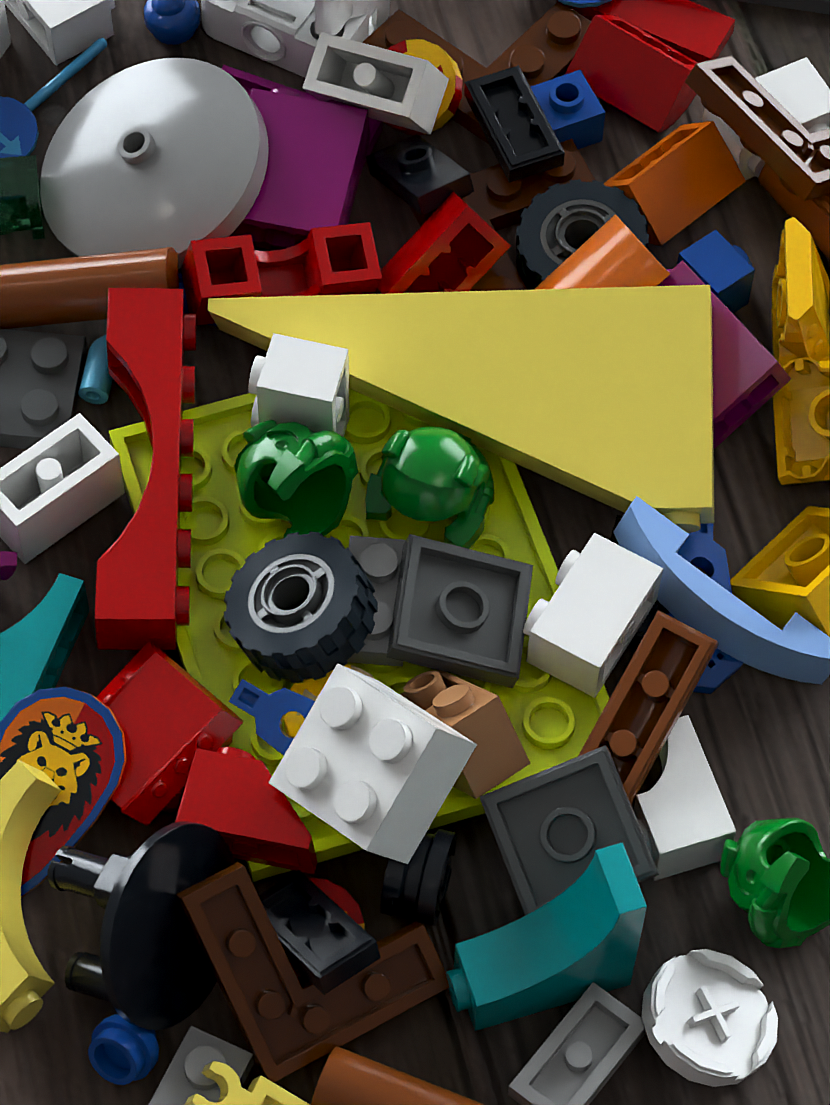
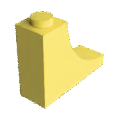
[0,760,61,1033]

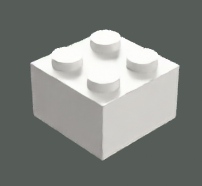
[269,663,477,864]

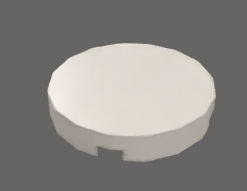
[642,949,778,1087]

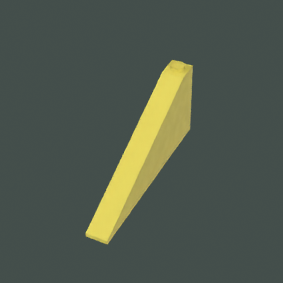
[208,285,714,533]

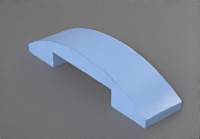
[613,496,830,685]

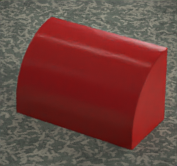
[565,15,698,133]
[377,191,511,294]

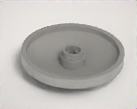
[40,58,269,269]

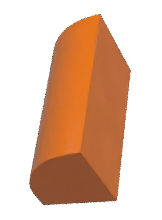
[604,121,746,246]
[534,214,670,290]

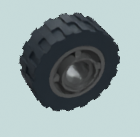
[516,179,649,290]
[223,531,378,683]

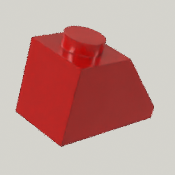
[175,747,317,874]

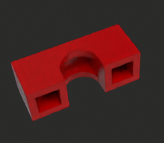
[181,222,382,325]

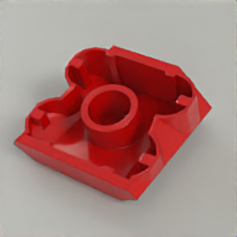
[96,641,243,826]

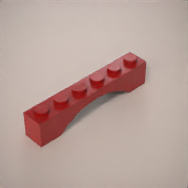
[95,288,197,650]

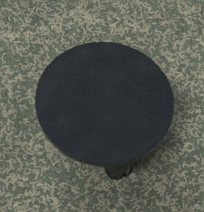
[47,821,235,1030]

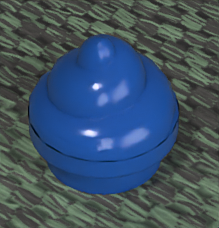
[143,0,201,45]
[88,1014,159,1085]

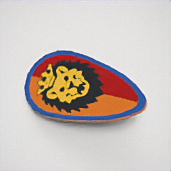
[0,687,127,898]

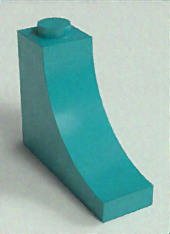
[0,573,89,722]
[446,842,647,1031]

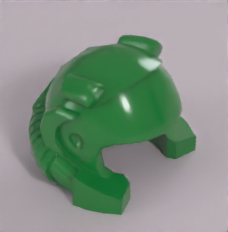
[234,419,358,538]
[365,427,494,549]
[720,818,830,948]

